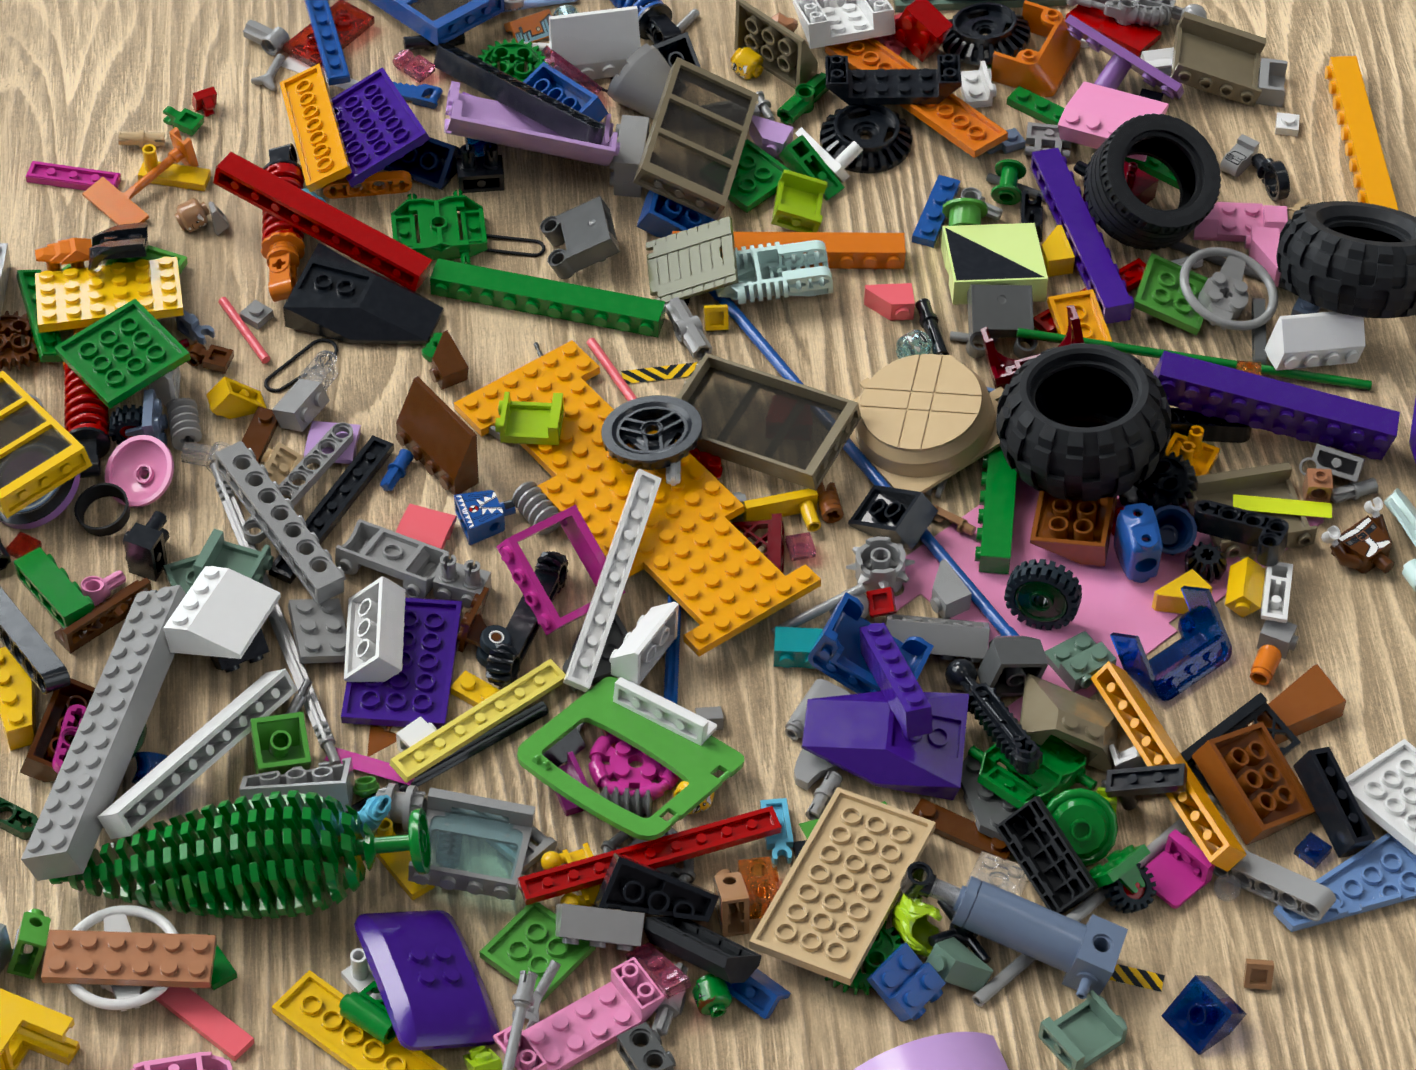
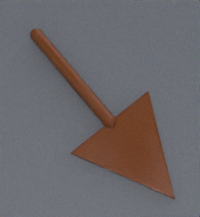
[367,725,397,757]

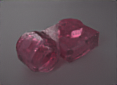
[393,49,435,83]

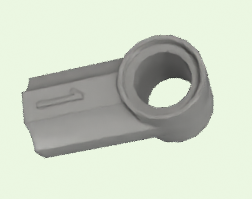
[243,20,290,56]

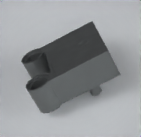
[540,196,620,279]
[966,284,1038,359]

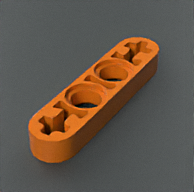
[323,170,412,199]

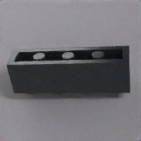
[1293,747,1376,858]

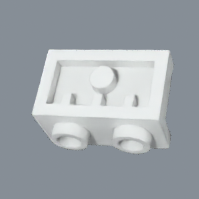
[960,61,997,108]

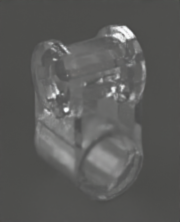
[298,350,338,391]

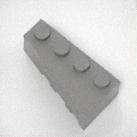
[239,757,355,812]

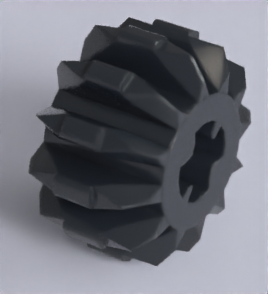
[1184,541,1227,584]

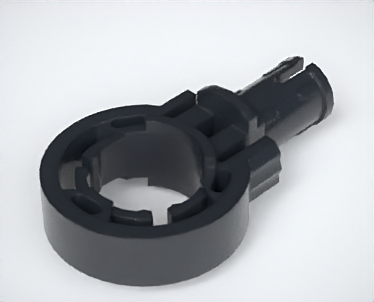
[1251,153,1290,201]

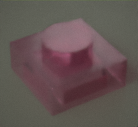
[785,532,816,561]

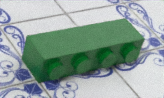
[13,547,95,629]

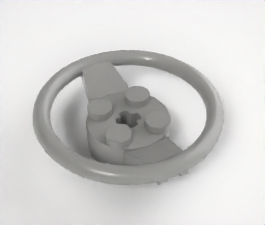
[1179,247,1278,331]

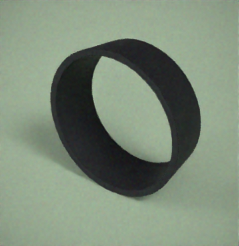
[74,483,130,536]

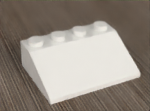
[549,6,641,82]
[163,566,281,659]

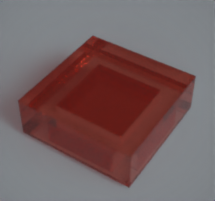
[6,532,42,559]

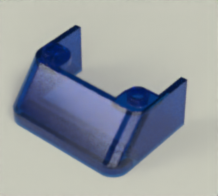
[1110,586,1232,701]

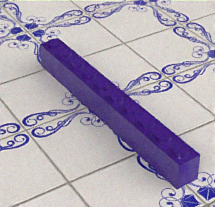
[1030,148,1134,324]

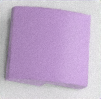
[304,421,361,464]

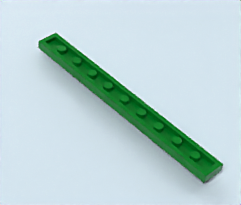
[1006,86,1179,189]

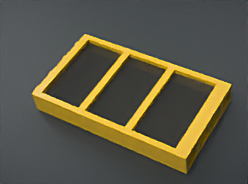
[0,371,92,518]

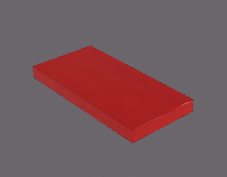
[1065,5,1162,57]

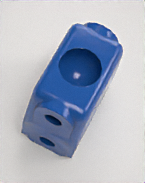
[1114,503,1163,583]

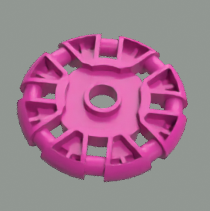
[588,732,680,800]

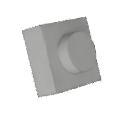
[240,300,274,330]

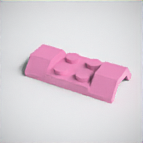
[1194,202,1288,242]

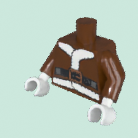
[1321,497,1395,574]

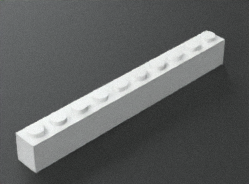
[98,668,298,839]

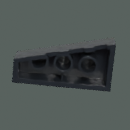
[594,853,719,922]

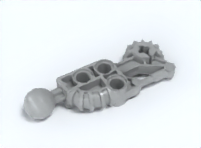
[1066,0,1207,27]

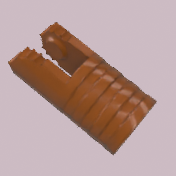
[817,481,844,523]

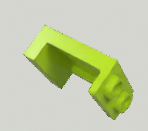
[771,170,827,232]
[495,392,564,445]

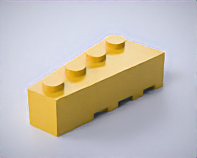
[0,647,36,751]

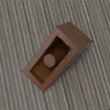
[429,330,469,390]

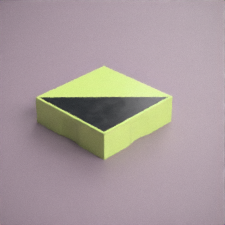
[941,223,1048,305]

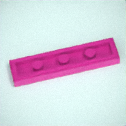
[26,161,122,191]

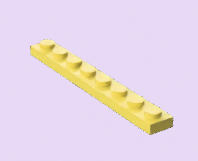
[389,659,566,783]

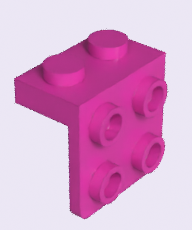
[1146,829,1215,909]

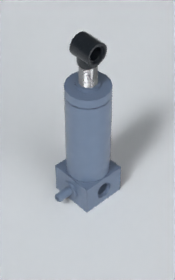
[900,861,1128,999]

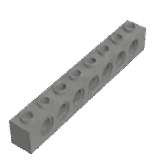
[215,441,346,604]

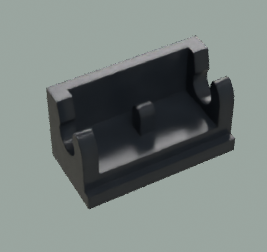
[1019,190,1043,242]

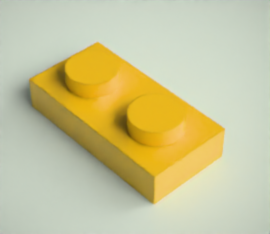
[451,670,500,707]

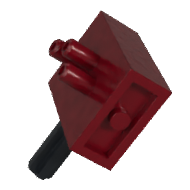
[1073,161,1159,204]

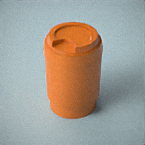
[1250,644,1282,685]

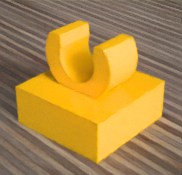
[704,304,729,331]

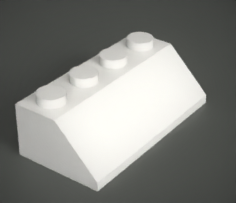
[1264,311,1365,371]
[344,576,406,682]

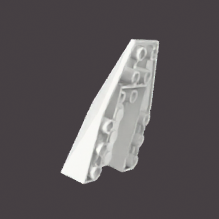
[793,0,895,49]

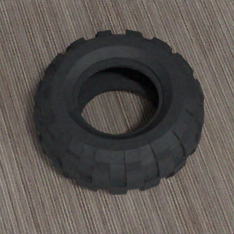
[1276,201,1416,318]

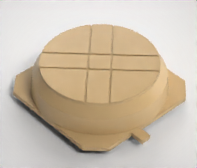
[849,354,1004,493]

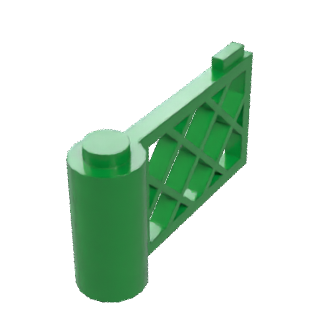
[339,980,396,1045]

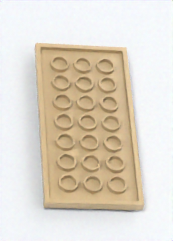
[749,787,936,986]

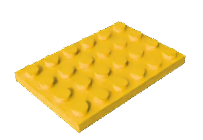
[35,257,184,333]

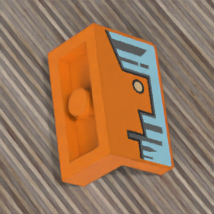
[504,9,552,43]

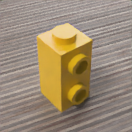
[1225,557,1266,618]

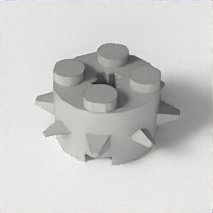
[846,536,915,593]

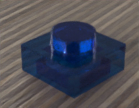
[1294,832,1332,869]

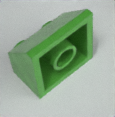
[250,712,311,775]

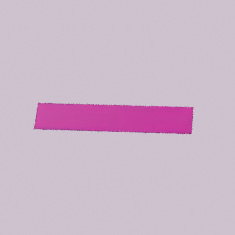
[324,747,415,785]

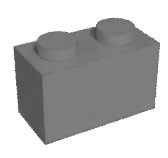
[272,379,330,432]

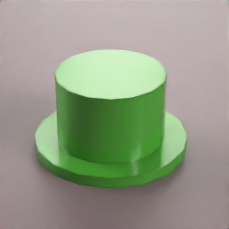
[942,198,988,226]

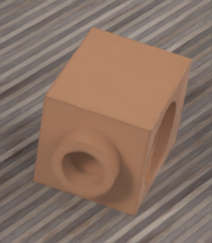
[1302,468,1333,503]

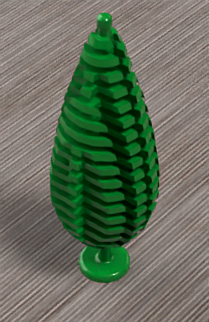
[49,790,431,919]

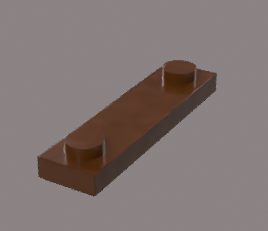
[242,407,279,464]
[912,798,1012,866]

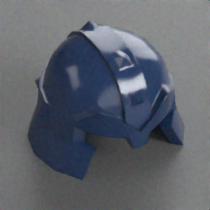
[1148,505,1197,556]

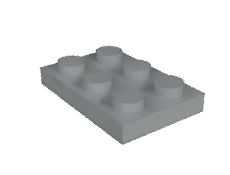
[288,598,347,664]

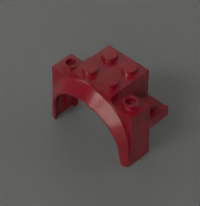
[981,305,1084,389]

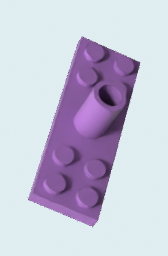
[1065,14,1184,100]

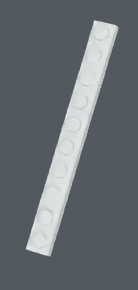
[563,469,662,692]

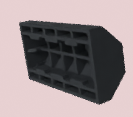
[995,796,1098,914]
[643,916,762,983]

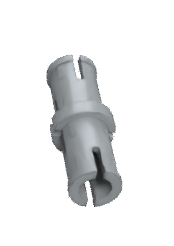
[805,771,843,820]

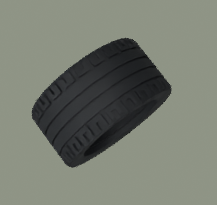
[1084,113,1221,251]

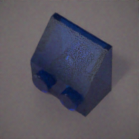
[1161,975,1247,1055]

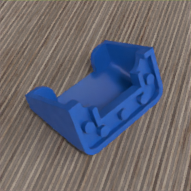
[808,592,934,694]

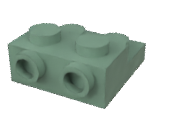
[1045,631,1117,692]

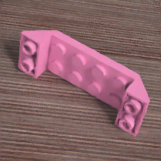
[493,957,665,1070]

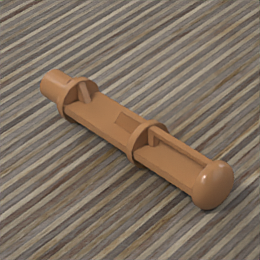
[933,504,976,536]

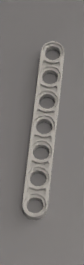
[243,422,353,544]

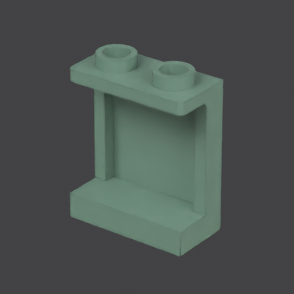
[193,529,274,584]
[1038,990,1128,1070]

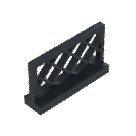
[1180,692,1301,806]

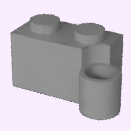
[1299,444,1365,482]

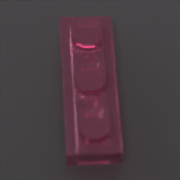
[542,45,602,95]
[625,942,691,999]

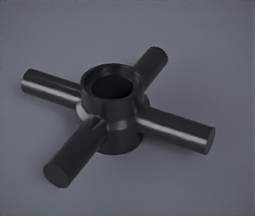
[928,900,991,964]

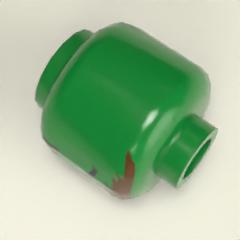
[692,974,732,1018]

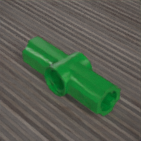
[777,72,829,125]

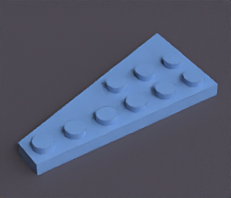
[1273,833,1416,932]

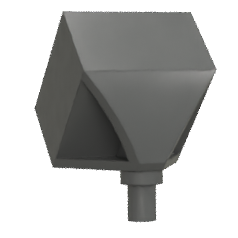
[977,636,1049,697]

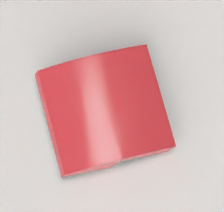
[396,504,457,549]

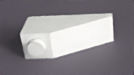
[1261,562,1293,623]

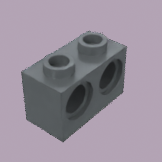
[617,1022,676,1070]

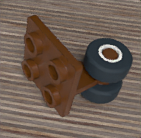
[457,587,511,667]

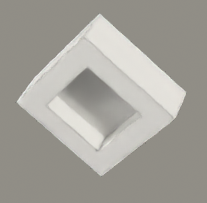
[1275,112,1299,137]

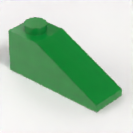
[779,134,845,201]

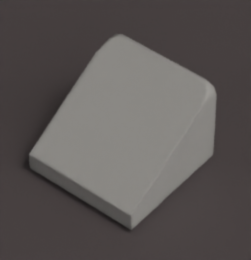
[695,706,724,730]

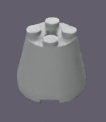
[607,43,687,121]

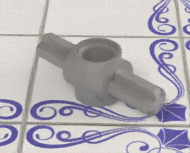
[651,962,688,1037]

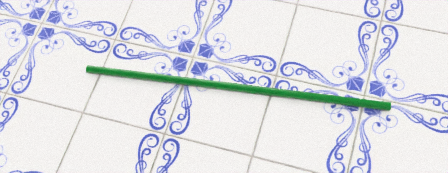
[1016,328,1372,390]

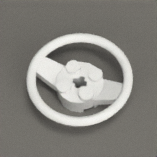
[66,905,178,1012]

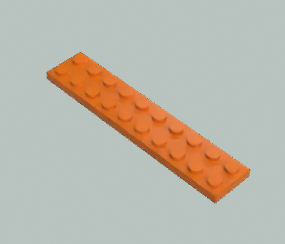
[825,38,1008,158]

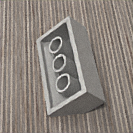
[886,614,990,663]

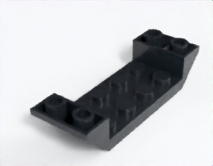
[825,54,962,105]

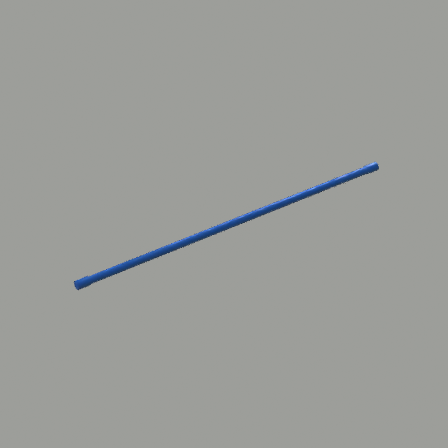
[709,290,1020,636]

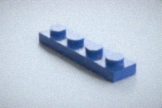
[912,175,961,248]

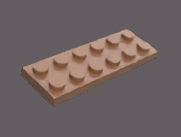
[41,930,217,988]

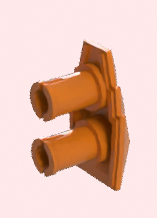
[35,238,92,271]

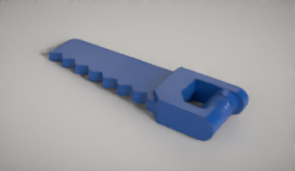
[393,81,443,109]

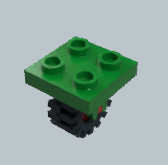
[1089,844,1156,914]

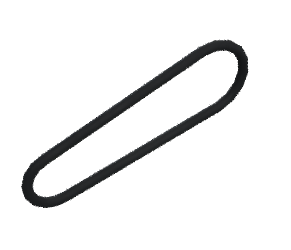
[264,338,338,392]

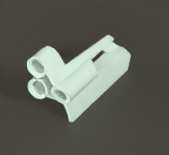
[1383,488,1416,592]

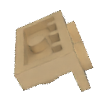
[261,442,303,485]

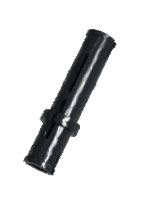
[915,298,949,355]

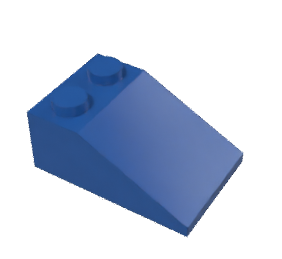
[636,190,715,238]

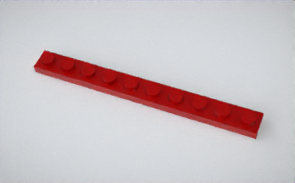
[518,806,782,905]

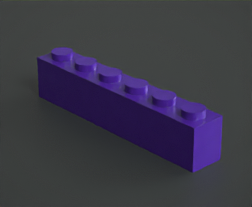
[859,623,933,738]

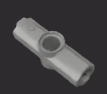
[665,297,712,361]

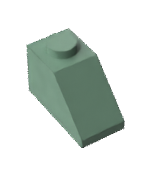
[925,937,994,992]

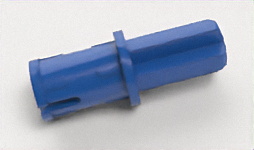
[380,449,414,492]

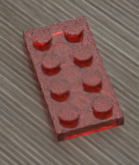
[283,0,375,67]

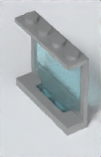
[408,787,535,900]

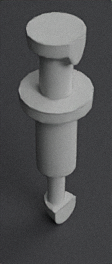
[756,91,775,121]

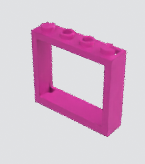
[496,505,626,636]

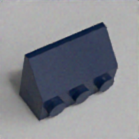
[383,137,461,190]

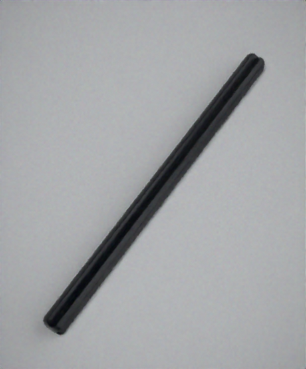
[345,701,548,814]

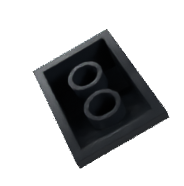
[848,485,938,550]

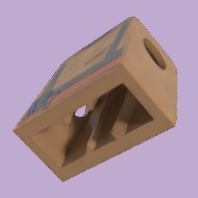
[714,869,749,937]

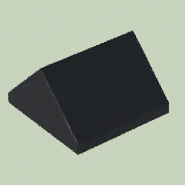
[653,32,701,82]

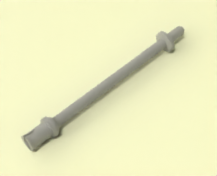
[502,970,538,1070]

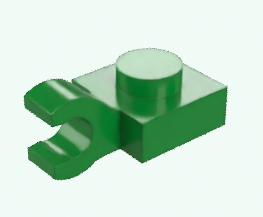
[163,106,204,136]

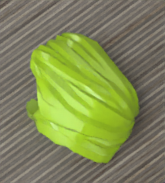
[892,893,942,957]

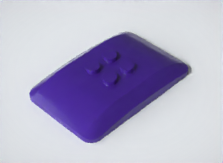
[354,910,500,1051]

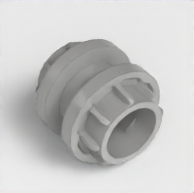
[376,783,428,832]

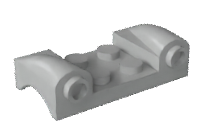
[335,519,449,599]

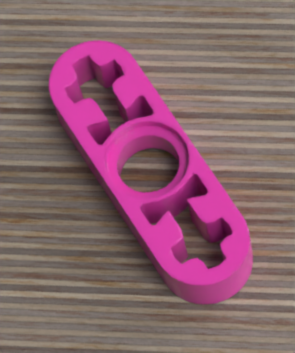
[52,704,87,773]

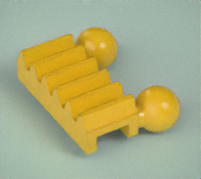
[541,843,602,907]

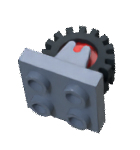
[109,389,168,446]

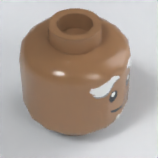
[174,198,210,232]

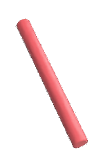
[218,297,270,364]
[587,338,637,401]

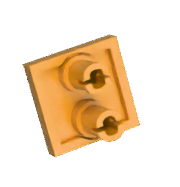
[1165,425,1220,476]

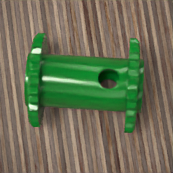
[991,159,1027,205]

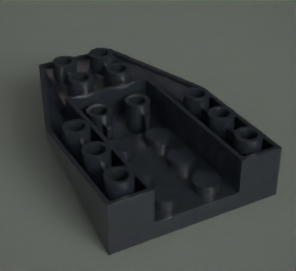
[283,243,444,344]

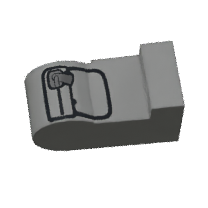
[1220,134,1260,177]

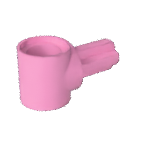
[81,570,126,606]

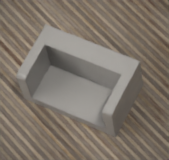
[1256,58,1288,107]

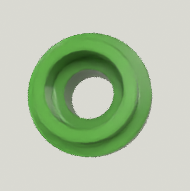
[353,776,380,798]

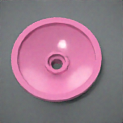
[105,435,174,508]

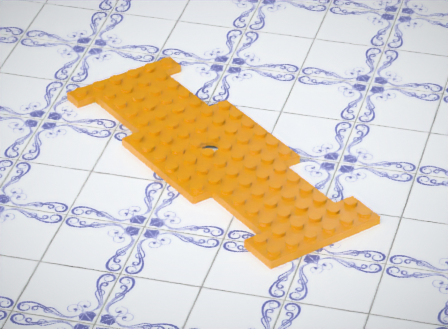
[454,340,821,657]

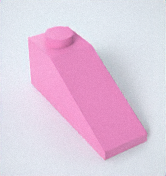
[1245,226,1281,287]

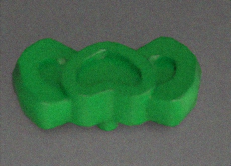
[421,332,443,362]

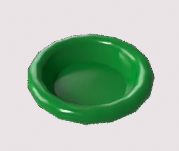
[1046,788,1118,866]

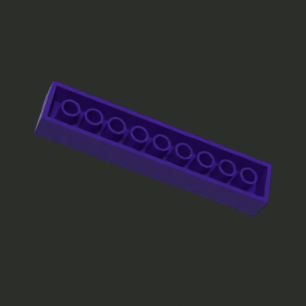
[1153,351,1400,460]

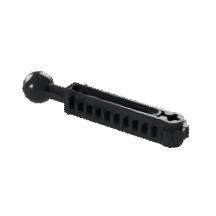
[945,659,1043,775]

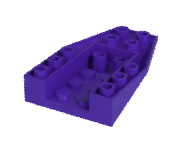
[801,691,969,801]

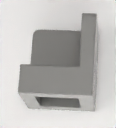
[1109,744,1147,769]

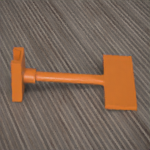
[82,127,199,225]

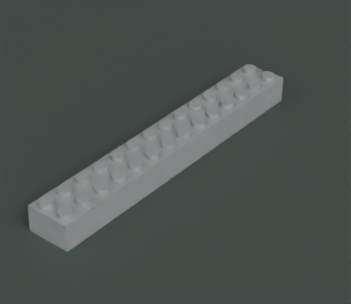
[21,585,186,881]

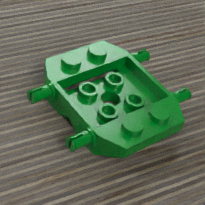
[391,190,488,265]
[968,735,1098,809]

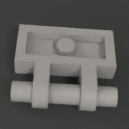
[1024,122,1071,159]

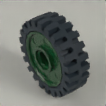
[1004,559,1082,630]

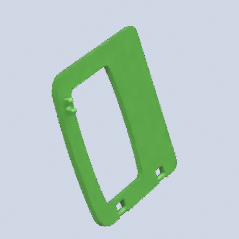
[517,677,745,841]

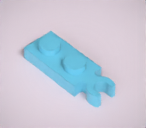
[760,798,794,865]

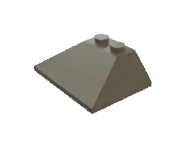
[1020,673,1119,772]

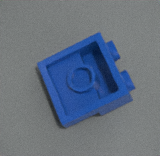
[866,943,946,1022]

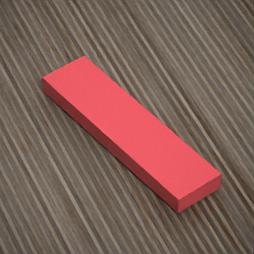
[155,987,255,1061]

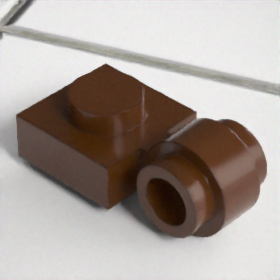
[187,343,234,373]

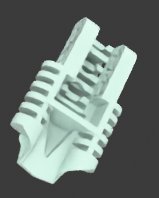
[715,240,833,304]

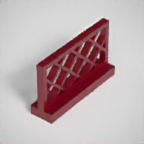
[732,513,785,574]

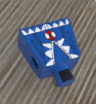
[454,490,516,545]

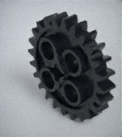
[1119,451,1198,517]

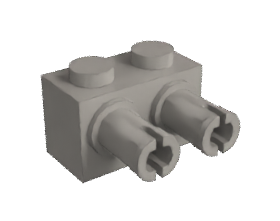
[433,553,492,608]

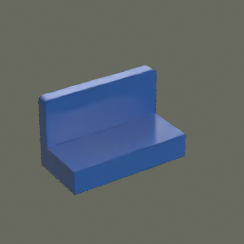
[726,969,791,1019]

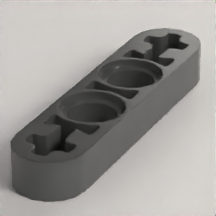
[1251,298,1267,365]

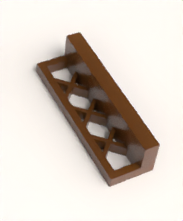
[54,578,152,654]

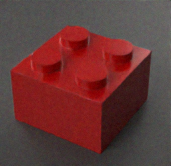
[893,0,953,62]

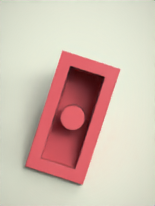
[864,283,915,321]

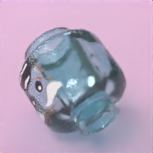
[896,329,932,359]

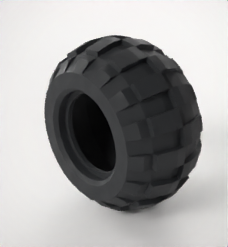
[996,343,1171,502]

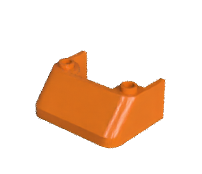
[991,0,1081,97]

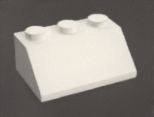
[609,602,679,685]

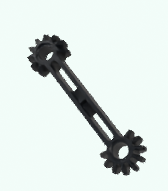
[485,551,569,687]

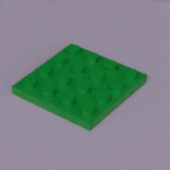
[54,299,191,409]

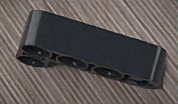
[1193,500,1289,567]

